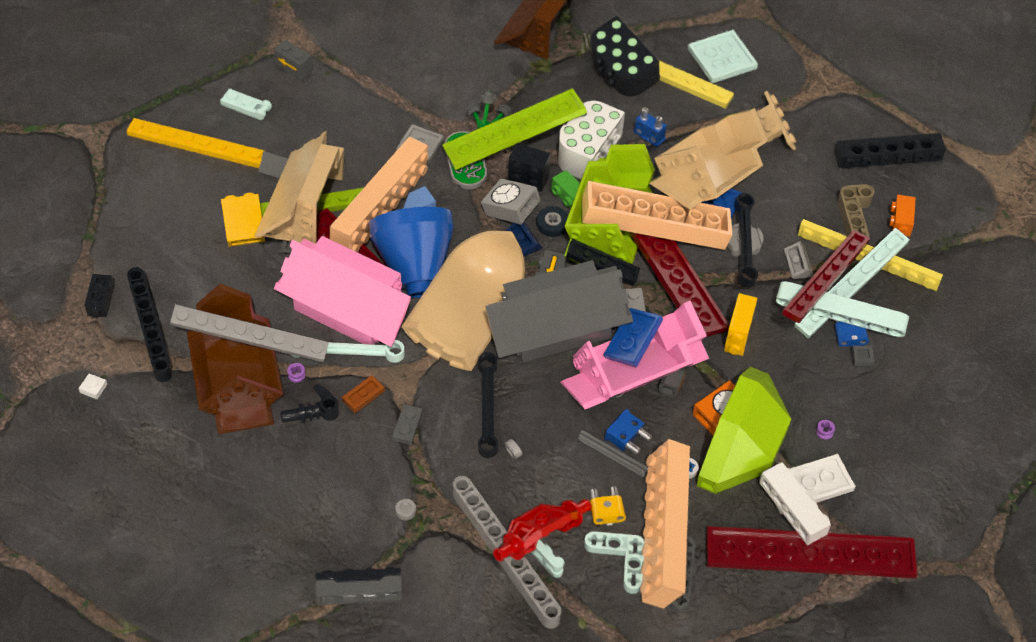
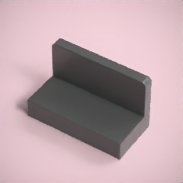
[259,150,289,178]

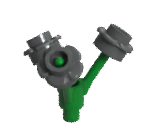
[466,89,512,129]

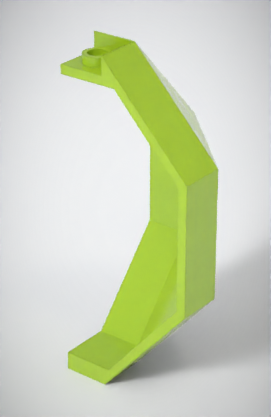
[697,367,791,494]

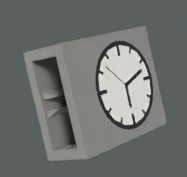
[481,179,541,224]

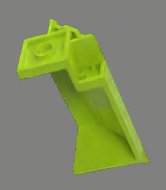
[564,144,655,264]

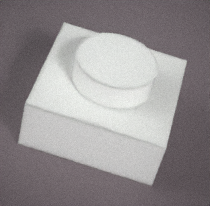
[79,374,107,399]

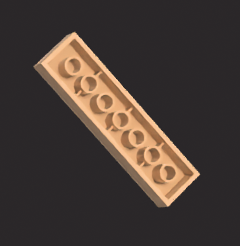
[330,136,429,253]
[582,181,732,250]
[640,439,690,609]

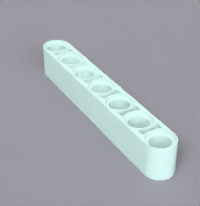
[776,282,909,337]

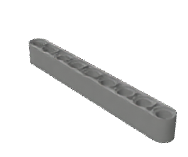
[453,476,561,629]

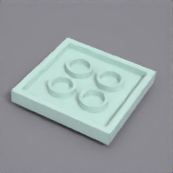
[688,30,758,83]

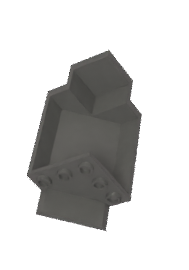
[485,260,633,362]

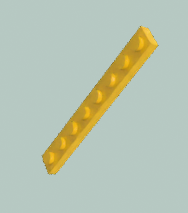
[127,118,264,168]

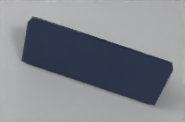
[506,222,543,256]

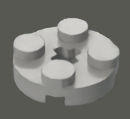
[727,223,763,256]

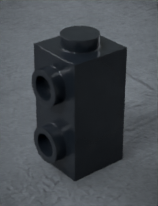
[84,274,114,317]

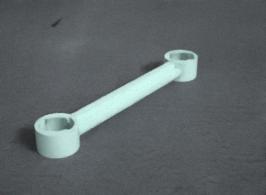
[291,340,405,363]

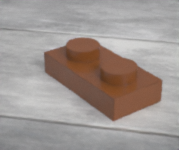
[342,375,385,413]

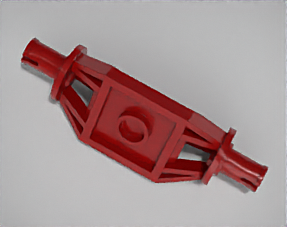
[493,499,592,562]

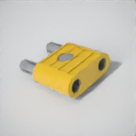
[590,486,626,525]

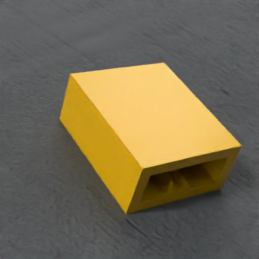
[221,193,265,247]
[724,293,757,356]

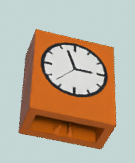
[693,380,736,436]

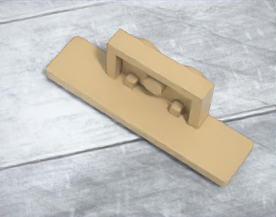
[757,91,796,151]

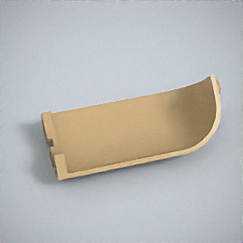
[402,231,525,371]

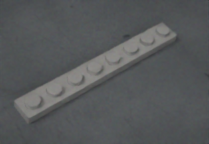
[170,304,329,363]

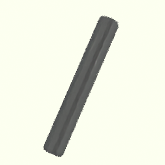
[578,430,648,477]

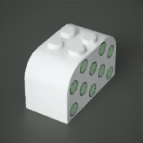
[558,101,625,179]

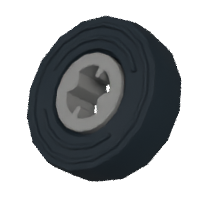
[536,206,568,237]

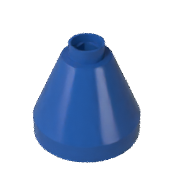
[369,207,454,298]

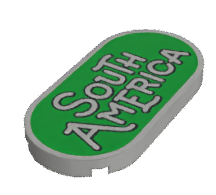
[445,131,487,189]

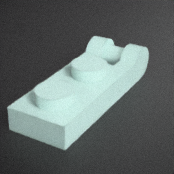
[220,89,272,120]
[531,539,564,578]

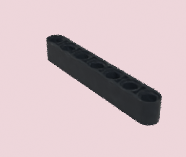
[127,267,172,382]

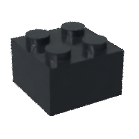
[508,143,551,192]

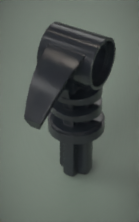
[280,384,339,423]

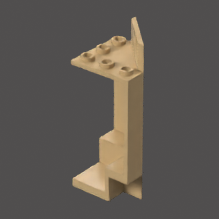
[649,108,768,210]
[255,131,344,244]

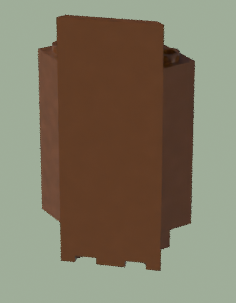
[493,0,567,59]
[187,283,283,435]

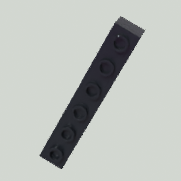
[834,133,946,169]

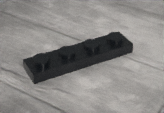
[566,239,640,286]

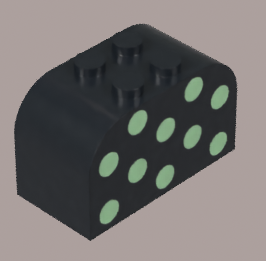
[590,15,660,96]

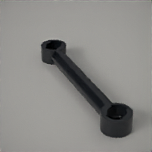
[734,193,758,287]
[478,352,498,458]

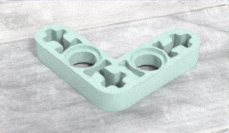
[584,532,644,594]

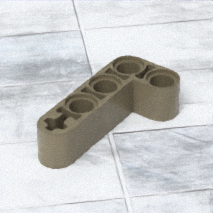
[837,184,874,237]

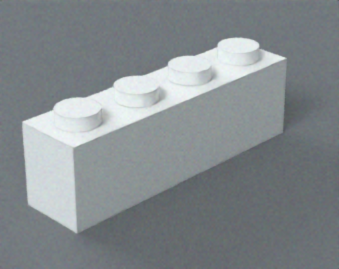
[760,462,831,545]

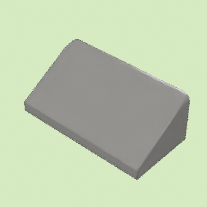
[784,241,814,279]

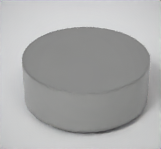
[505,439,522,459]
[395,499,416,520]

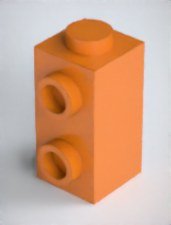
[889,195,916,237]

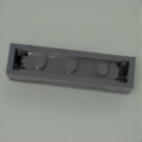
[316,567,402,606]

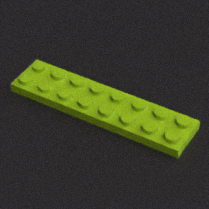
[442,88,587,170]

